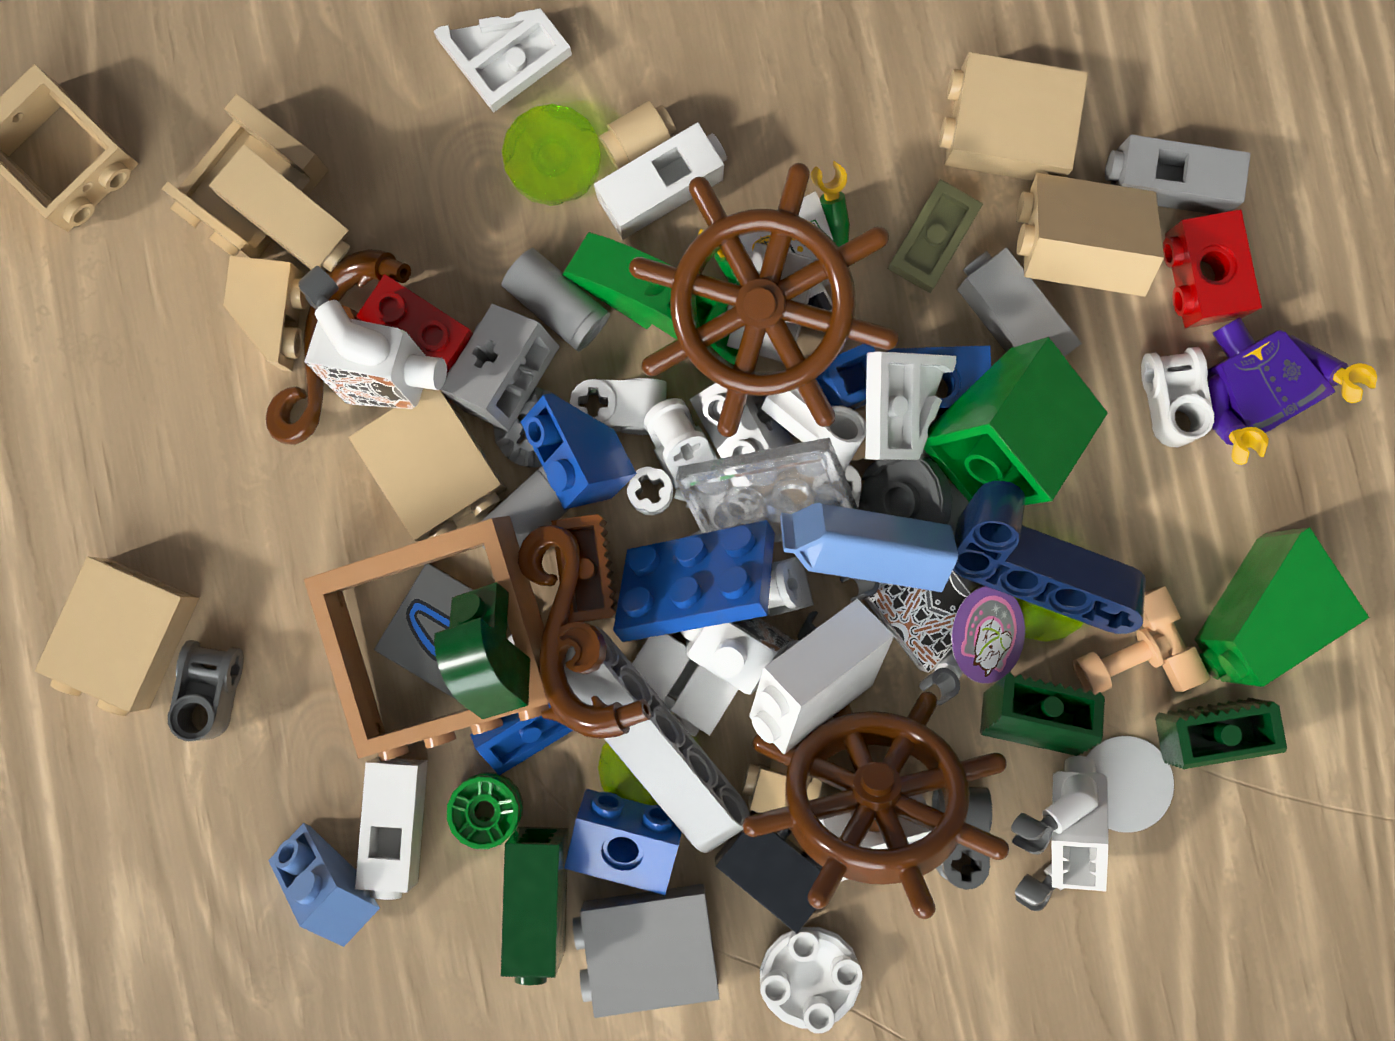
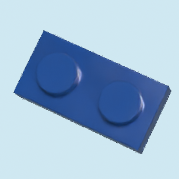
[470,704,573,776]

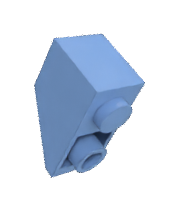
[268,823,380,947]

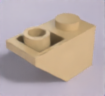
[223,256,308,371]

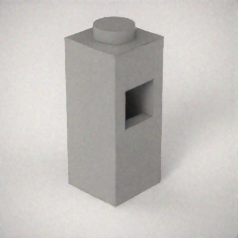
[1105,135,1251,214]
[957,247,1082,357]

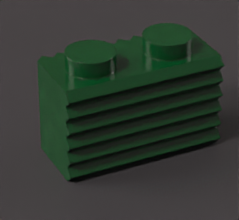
[980,672,1105,756]
[1155,698,1287,769]

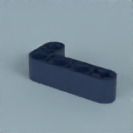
[953,481,1146,634]

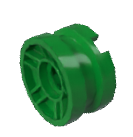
[446,772,523,849]

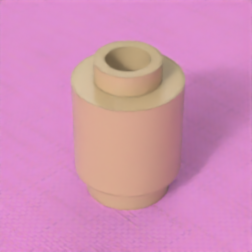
[599,101,676,170]

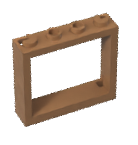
[304,516,549,762]

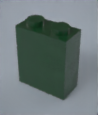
[501,827,569,986]

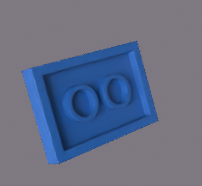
[613,520,775,642]

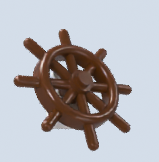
[629,163,899,437]
[742,692,1009,919]

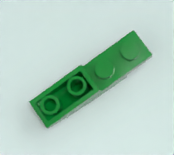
[562,232,738,364]

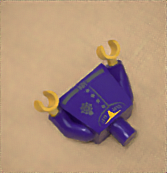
[1207,317,1377,465]

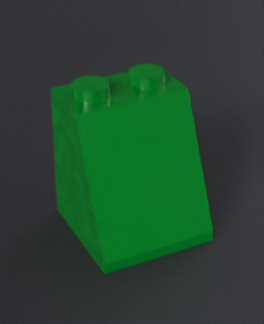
[924,337,1108,505]
[1194,527,1370,687]

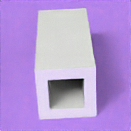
[594,122,727,240]
[355,757,428,900]

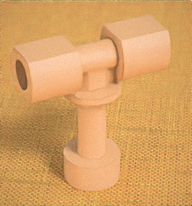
[1073,586,1211,695]

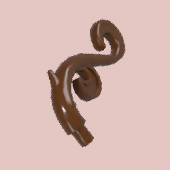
[266,249,411,445]
[518,525,651,739]

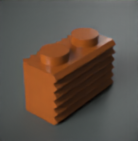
[551,514,617,624]

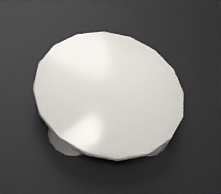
[760,927,862,1033]

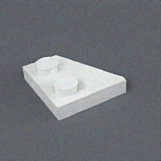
[434,8,572,113]
[865,352,956,460]

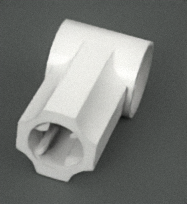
[761,389,866,475]

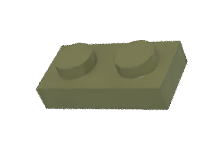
[887,179,983,293]

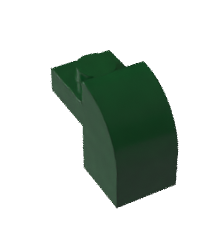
[434,582,531,720]

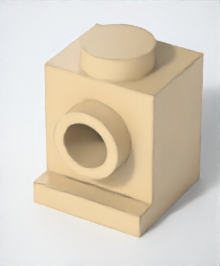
[742,759,822,813]

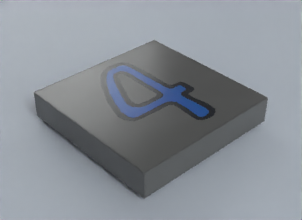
[374,563,508,700]

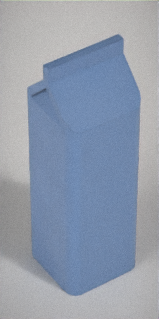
[780,503,958,592]

